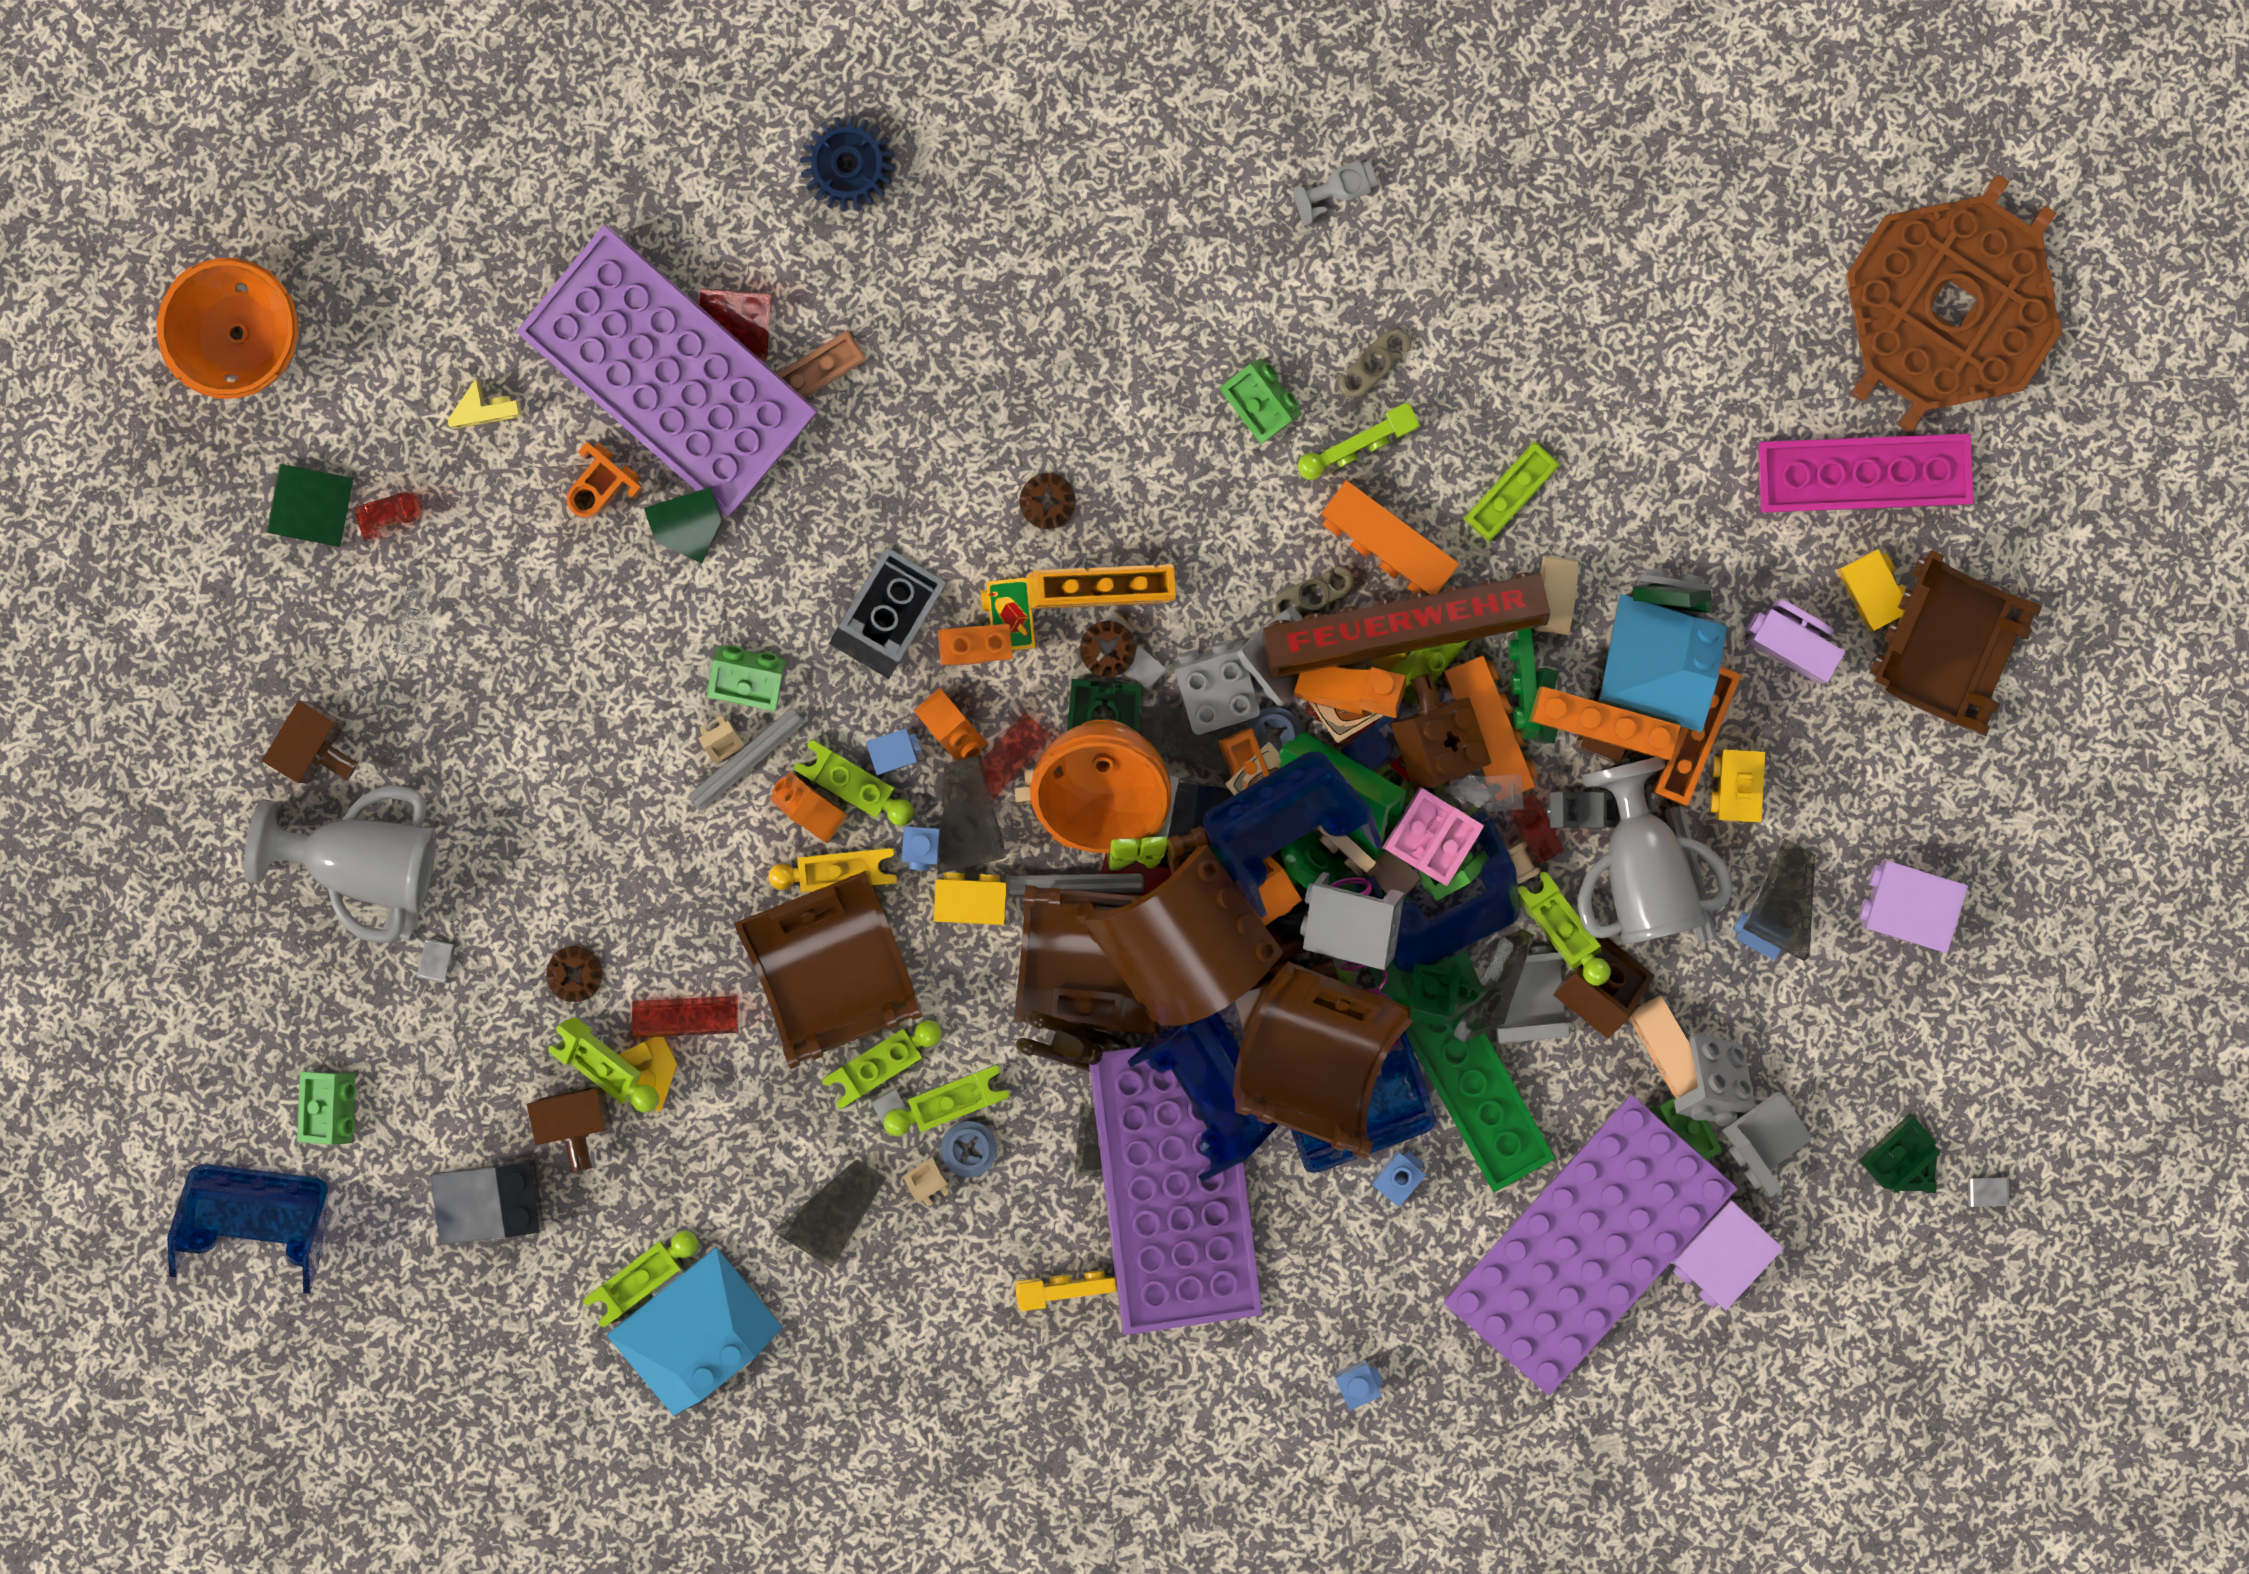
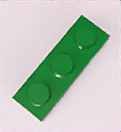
[1508,628,1541,740]

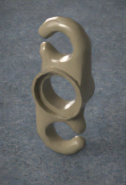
[1337,328,1411,398]
[1272,566,1354,617]

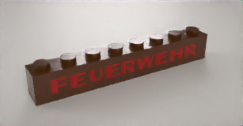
[1262,572,1551,679]

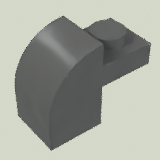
[1547,792,1619,828]

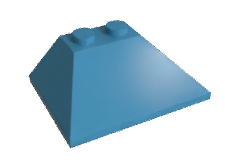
[1599,594,1727,732]
[607,1246,783,1416]

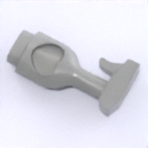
[1294,160,1379,227]

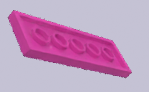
[1758,434,1973,513]

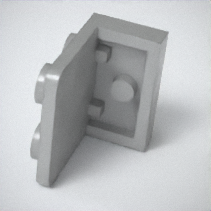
[1238,605,1303,707]
[1172,640,1260,734]
[1674,1034,1756,1126]
[1723,1092,1811,1197]

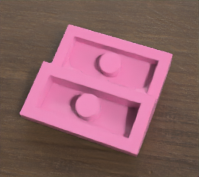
[1382,787,1484,886]

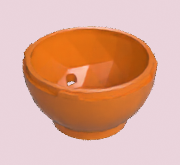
[157,257,299,399]
[1030,720,1171,853]

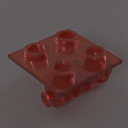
[699,288,772,361]

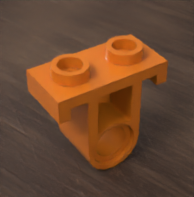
[567,442,644,519]
[938,624,1013,666]
[913,687,988,766]
[769,771,849,843]

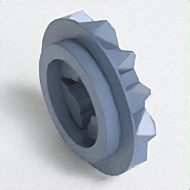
[1246,707,1302,753]
[941,1121,997,1177]

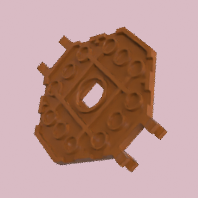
[1845,174,2062,433]

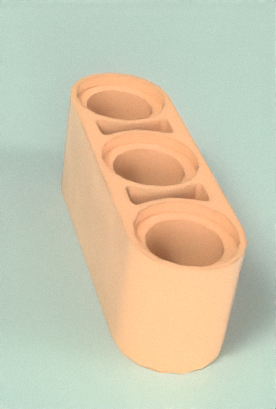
[1629,996,1698,1099]

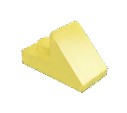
[448,379,523,429]

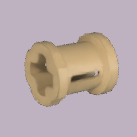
[1497,841,1541,886]

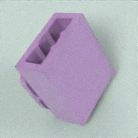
[1744,599,1845,684]
[1858,860,1968,953]
[1672,1199,1784,1311]

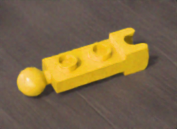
[768,848,898,893]
[1015,1270,1117,1311]

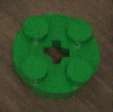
[1281,829,1346,888]

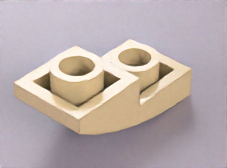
[1534,556,1578,635]

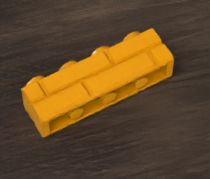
[1027,564,1176,609]

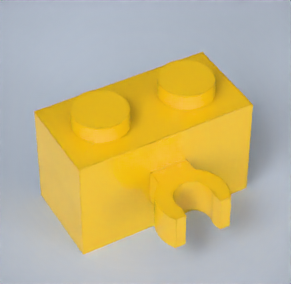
[1709,749,1765,822]

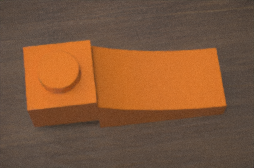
[1294,667,1406,718]

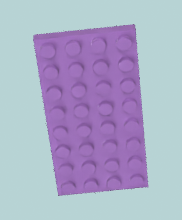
[516,224,819,518]
[1089,1035,1262,1335]
[1444,1093,1738,1396]

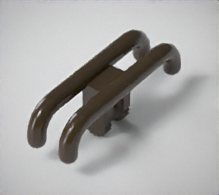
[1016,1011,1130,1072]

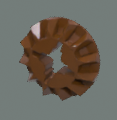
[1019,473,1076,529]
[1080,621,1136,677]
[546,946,603,1002]

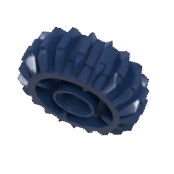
[800,116,896,212]

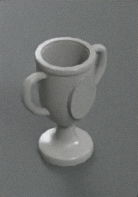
[1577,757,1732,945]
[244,785,436,943]

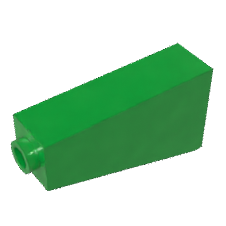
[1278,732,1407,861]

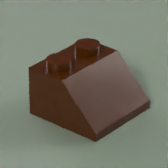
[1553,938,1655,1039]

